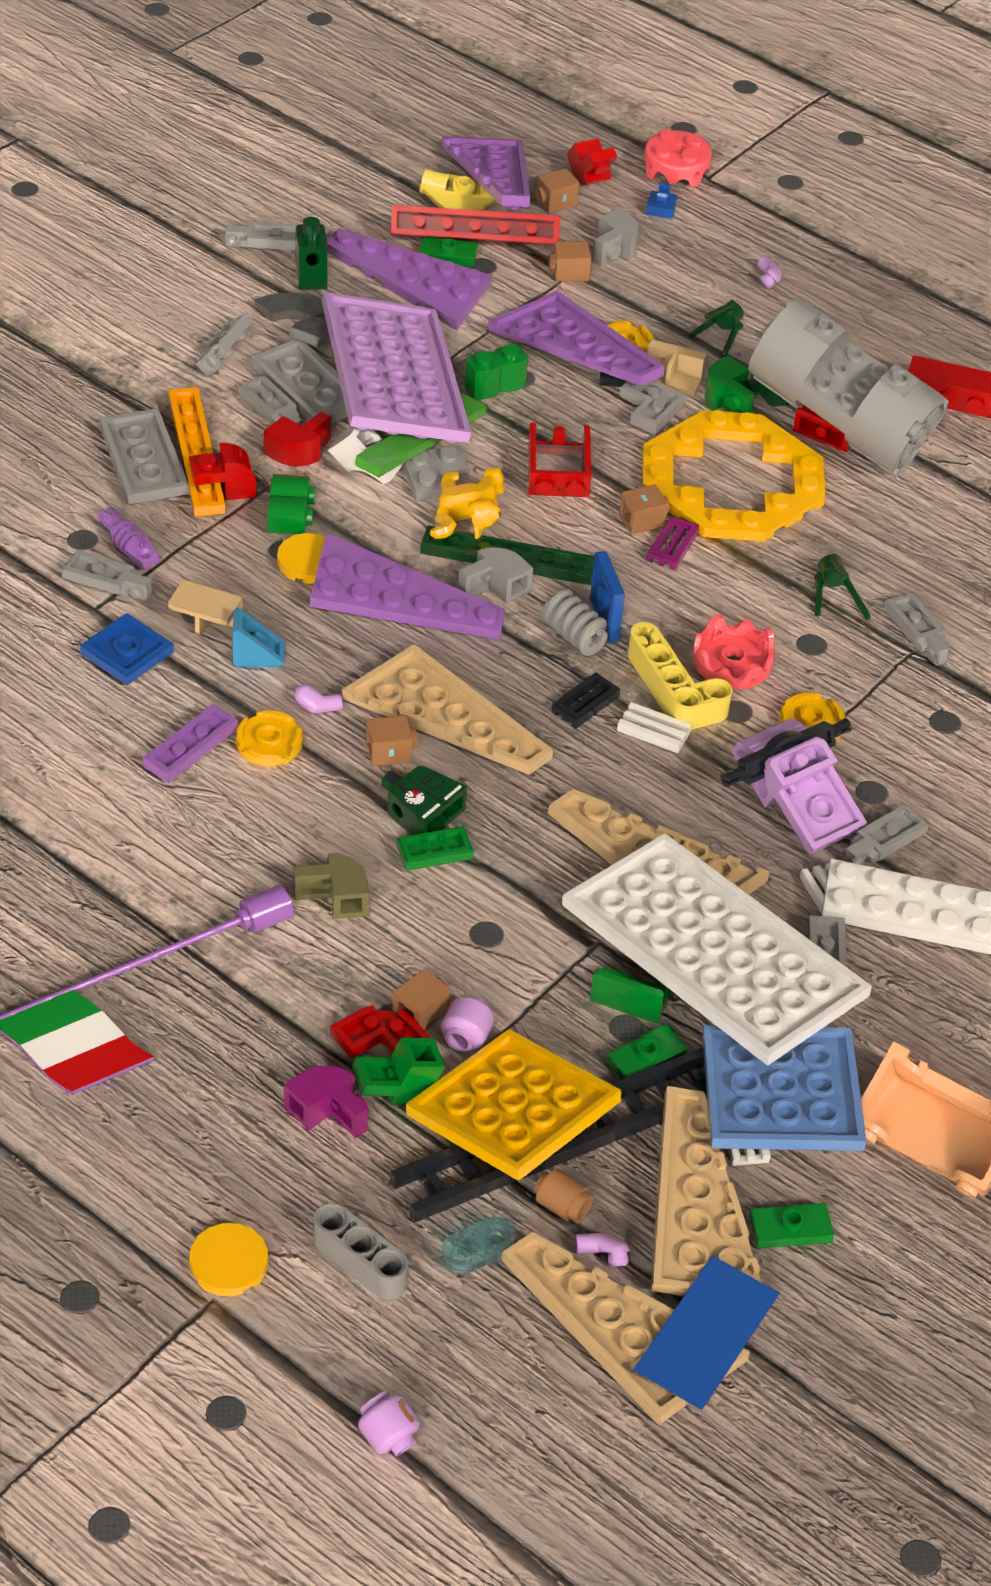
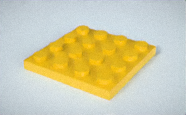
[406,1029,621,1181]

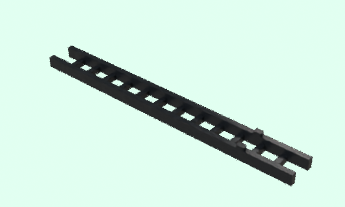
[390,1048,708,1223]

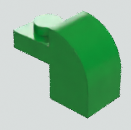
[704,355,755,413]
[352,1038,445,1105]

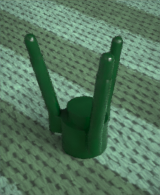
[689,299,744,357]
[814,553,871,620]

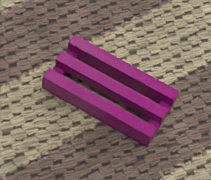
[647,516,699,570]

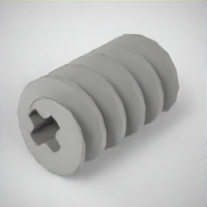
[541,589,608,656]

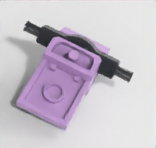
[720,718,868,855]

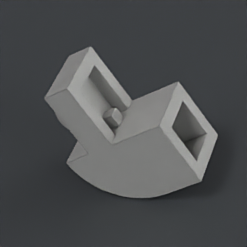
[593,208,639,267]
[458,547,533,603]

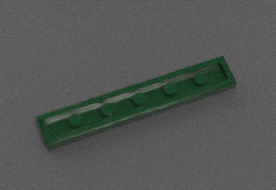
[420,525,611,585]

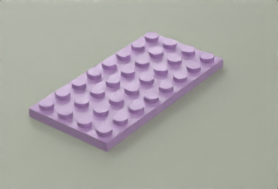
[322,292,471,443]

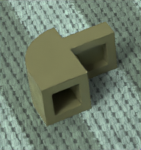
[294,853,369,919]

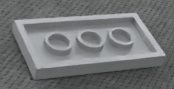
[251,339,348,425]
[99,408,189,505]

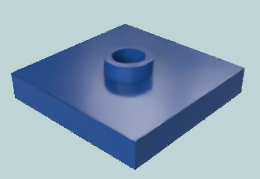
[589,551,625,643]
[80,613,174,685]

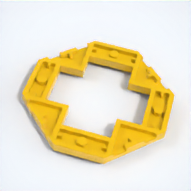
[642,410,825,542]

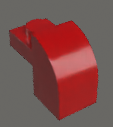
[567,138,617,185]
[264,411,331,467]
[189,443,256,501]

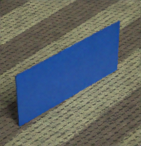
[633,1255,780,1410]

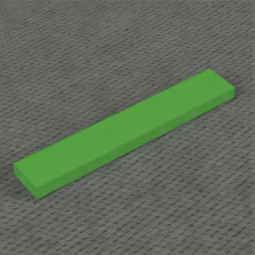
[355,394,487,478]

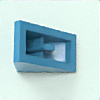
[233,607,285,667]

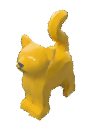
[430,468,505,539]

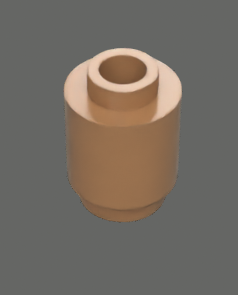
[534,1169,594,1223]

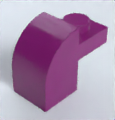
[284,1066,369,1138]

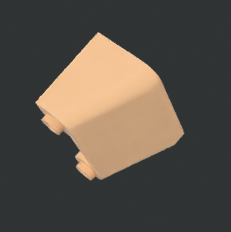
[861,1041,991,1199]

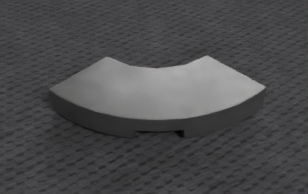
[255,293,325,322]
[289,317,331,347]

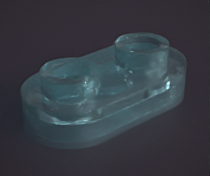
[441,1217,516,1274]

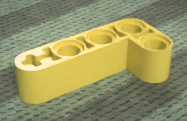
[628,622,732,730]

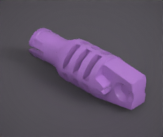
[98,507,160,570]

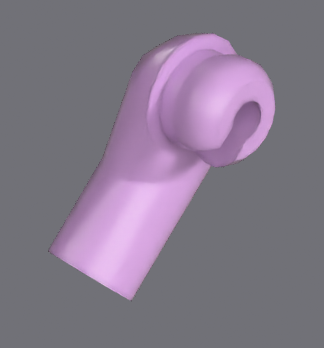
[757,256,782,288]
[294,684,343,714]
[575,1233,630,1266]

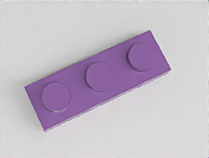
[143,704,238,783]

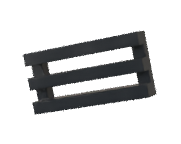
[551,672,620,729]

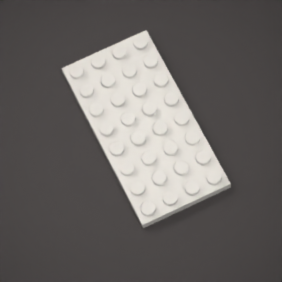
[562,833,871,1066]

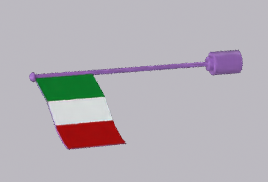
[0,884,294,1095]

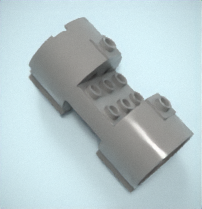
[748,297,949,478]

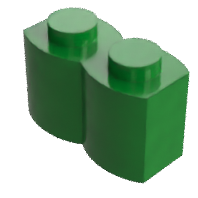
[465,344,528,400]
[267,474,316,534]

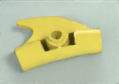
[419,169,499,211]

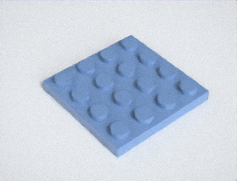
[702,1025,866,1151]

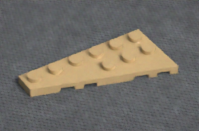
[342,644,553,775]
[548,788,770,895]
[651,1086,762,1296]
[501,1232,750,1426]

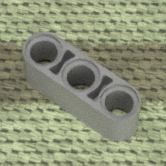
[313,1203,408,1300]

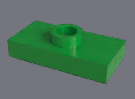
[419,237,478,268]
[397,826,474,871]
[606,1024,688,1080]
[749,1203,834,1249]

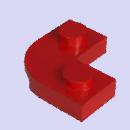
[330,1005,431,1059]

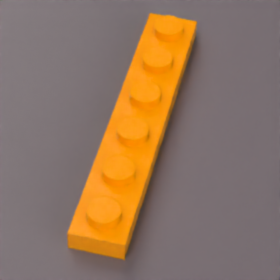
[168,387,225,517]

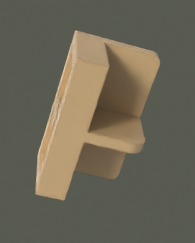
[647,339,707,396]
[168,579,243,634]

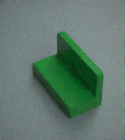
[590,966,671,1024]

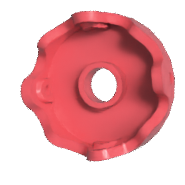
[644,129,712,187]
[693,614,775,689]

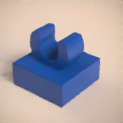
[646,183,678,219]

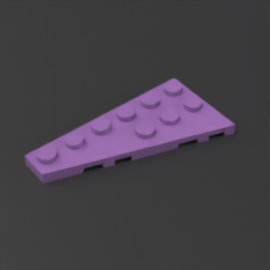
[441,136,530,210]
[327,228,492,331]
[488,290,664,386]
[309,533,505,640]

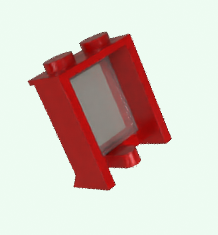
[528,422,592,498]

